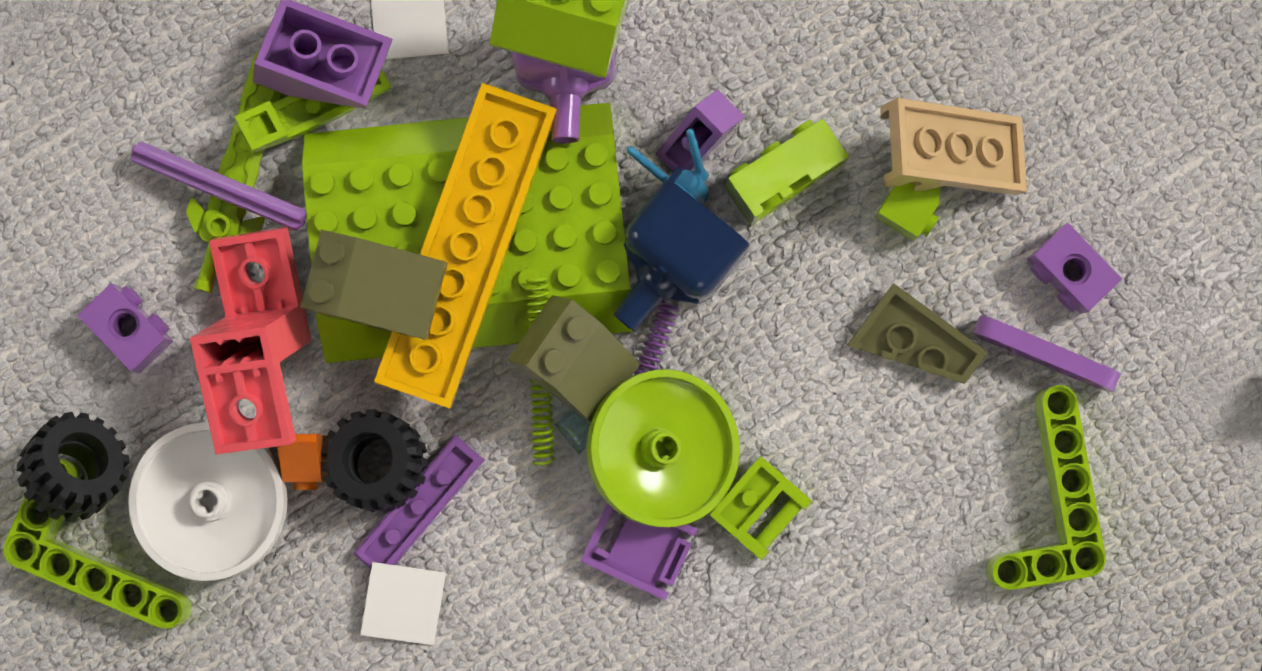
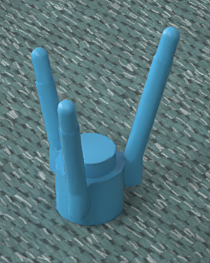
[627,129,709,205]

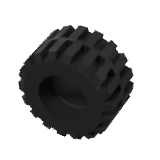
[321,409,428,512]
[16,412,130,522]

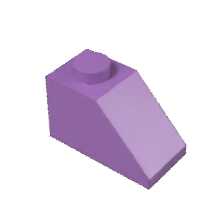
[655,89,745,172]

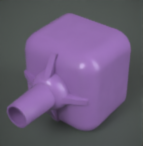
[512,46,616,143]

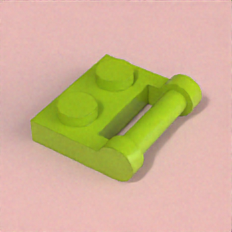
[709,456,813,561]

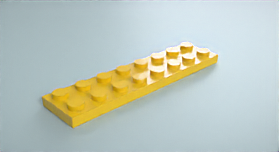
[374,83,557,409]

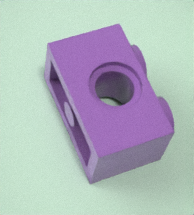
[1027,223,1122,314]
[77,283,174,374]

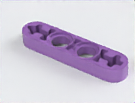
[973,315,1121,393]

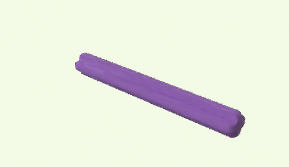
[130,142,307,231]

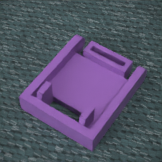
[581,503,698,600]

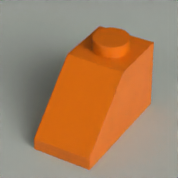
[277,434,328,490]

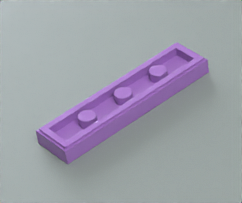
[353,435,485,569]

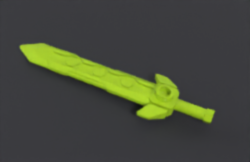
[186,50,283,294]

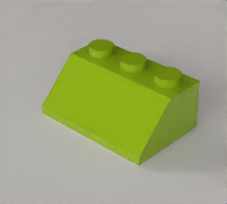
[489,0,628,78]

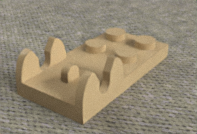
[880,98,1027,195]

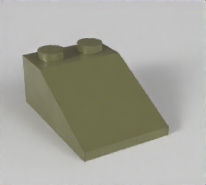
[300,229,448,340]
[508,295,640,424]

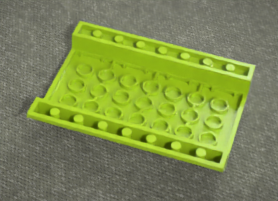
[302,102,633,363]

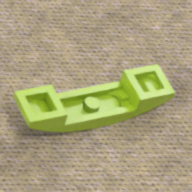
[234,69,392,153]

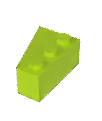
[725,118,850,226]

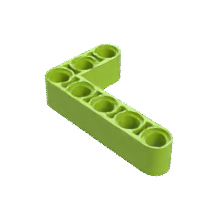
[986,385,1106,590]
[3,459,192,629]

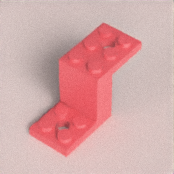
[190,227,312,454]

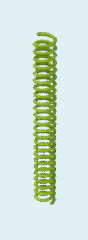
[526,276,555,466]

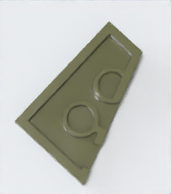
[847,283,988,384]

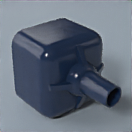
[613,167,750,332]

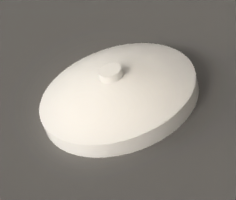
[128,422,287,581]

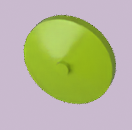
[586,369,740,527]

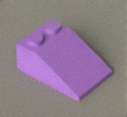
[253,0,393,109]

